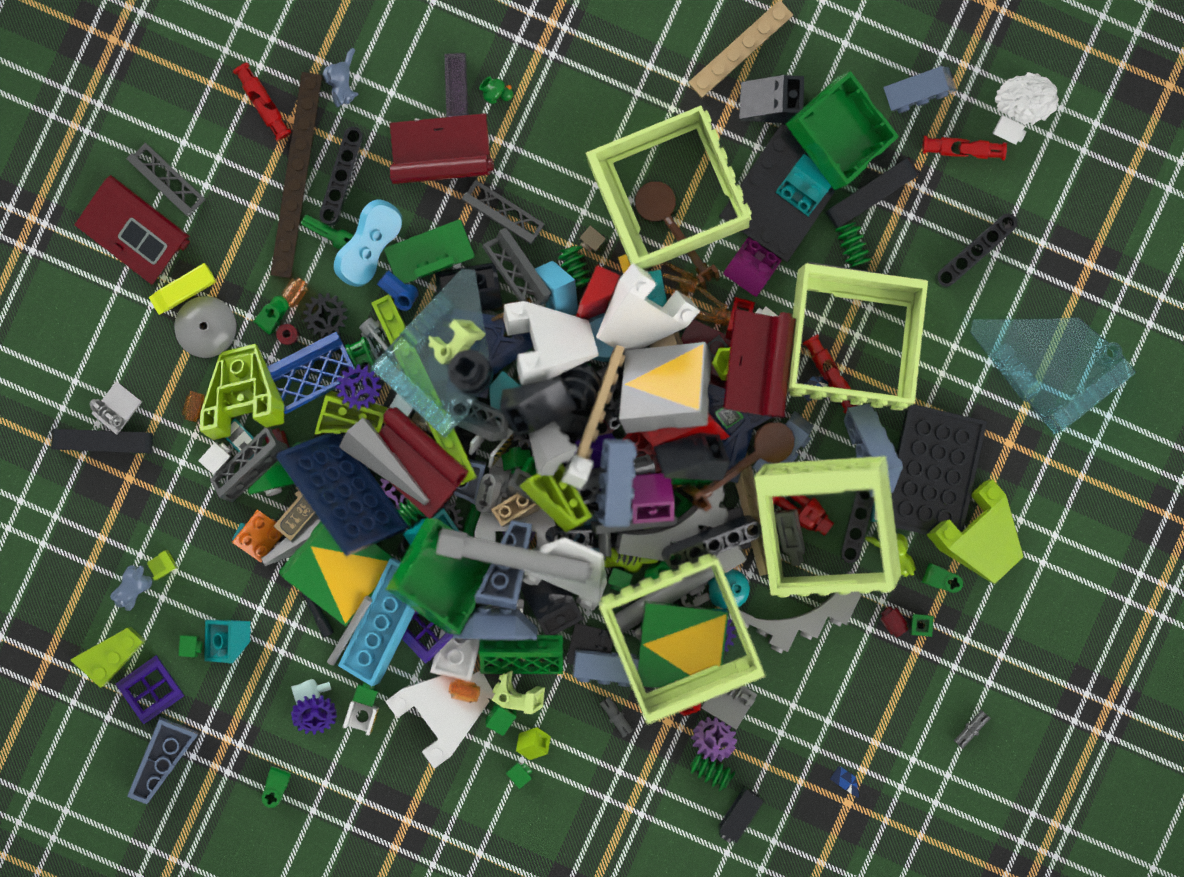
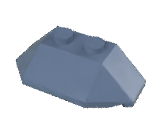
[453,605,538,640]

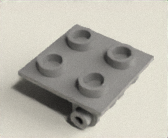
[90,381,142,435]
[701,685,758,730]

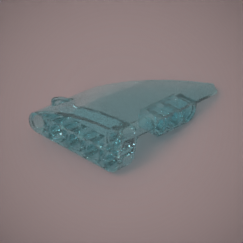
[371,269,490,438]
[970,318,1136,435]

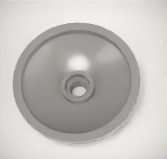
[174,296,237,358]

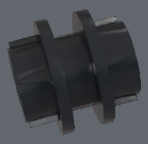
[448,350,493,395]
[560,363,601,412]

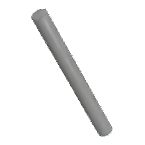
[327,596,372,666]

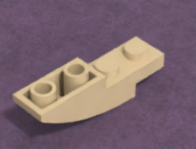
[491,493,542,527]

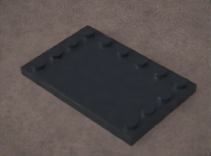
[719,123,836,262]
[891,404,987,535]

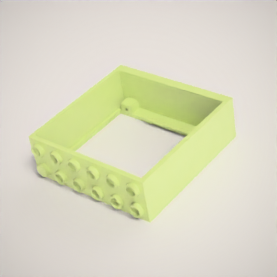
[586,106,752,270]
[787,263,928,411]
[754,456,901,598]
[598,554,765,724]

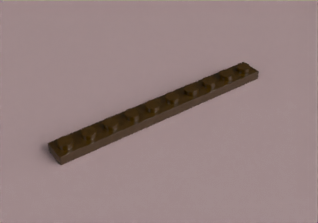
[270,72,323,278]

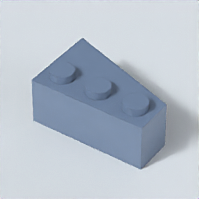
[884,66,957,113]
[752,411,814,471]
[572,650,639,687]

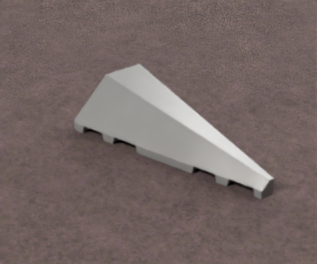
[339,418,430,505]
[528,421,577,476]
[261,513,320,566]

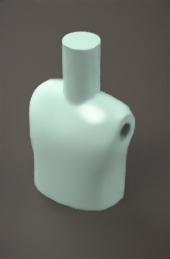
[291,679,332,704]

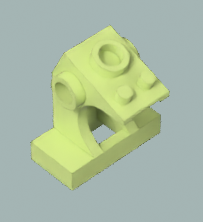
[428,320,485,365]
[492,671,545,714]

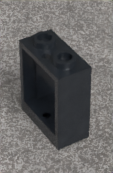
[717,786,764,843]

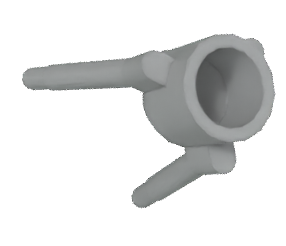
[359,317,393,361]

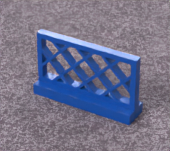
[267,332,359,414]

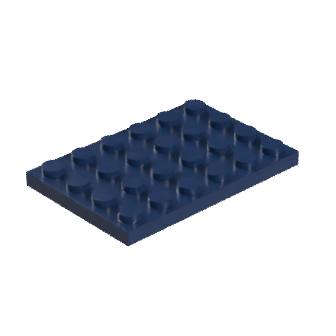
[276,433,409,557]

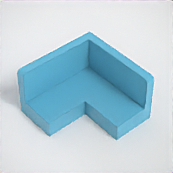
[535,261,578,315]

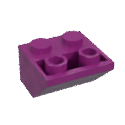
[723,237,782,297]
[630,473,674,524]

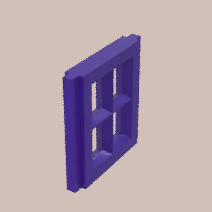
[402,612,453,664]
[116,655,185,724]

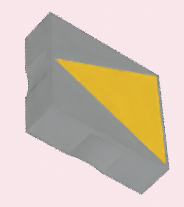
[619,342,712,433]

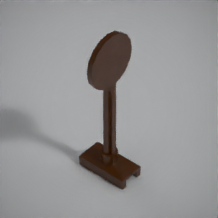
[635,181,720,291]
[682,422,794,512]

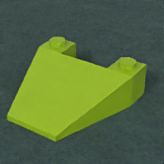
[200,344,284,440]
[927,479,1023,584]

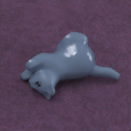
[323,48,359,107]
[110,565,152,611]

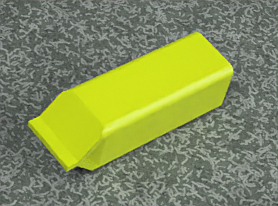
[149,263,217,315]

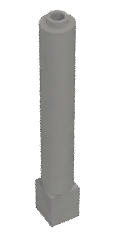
[436,528,593,584]
[614,546,747,634]

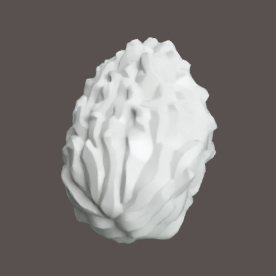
[995,72,1059,125]

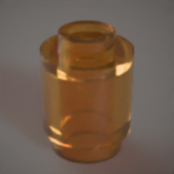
[281,277,309,308]
[182,391,206,422]
[448,678,481,703]

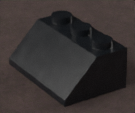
[435,263,503,315]

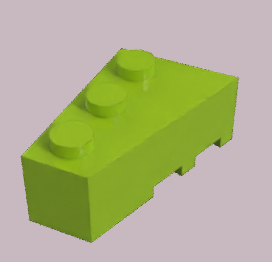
[315,391,388,434]
[519,462,592,532]
[70,627,146,688]

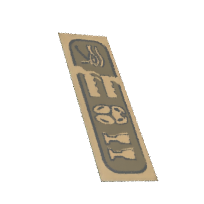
[274,493,315,541]

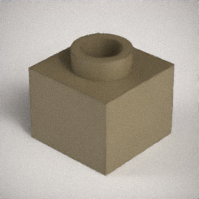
[580,226,606,253]

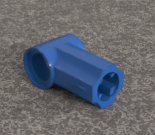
[377,271,419,311]

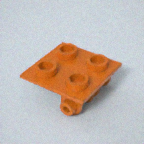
[232,510,283,562]

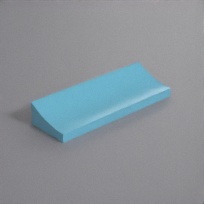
[338,558,415,686]

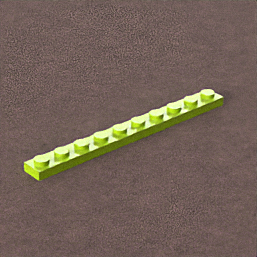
[371,294,477,487]

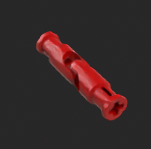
[233,62,292,141]
[922,136,1007,161]
[802,334,859,414]

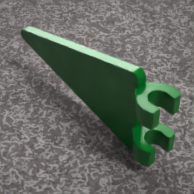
[247,442,301,495]

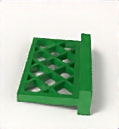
[479,635,563,674]

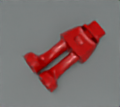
[772,495,834,536]

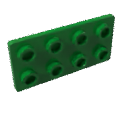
[384,219,475,284]

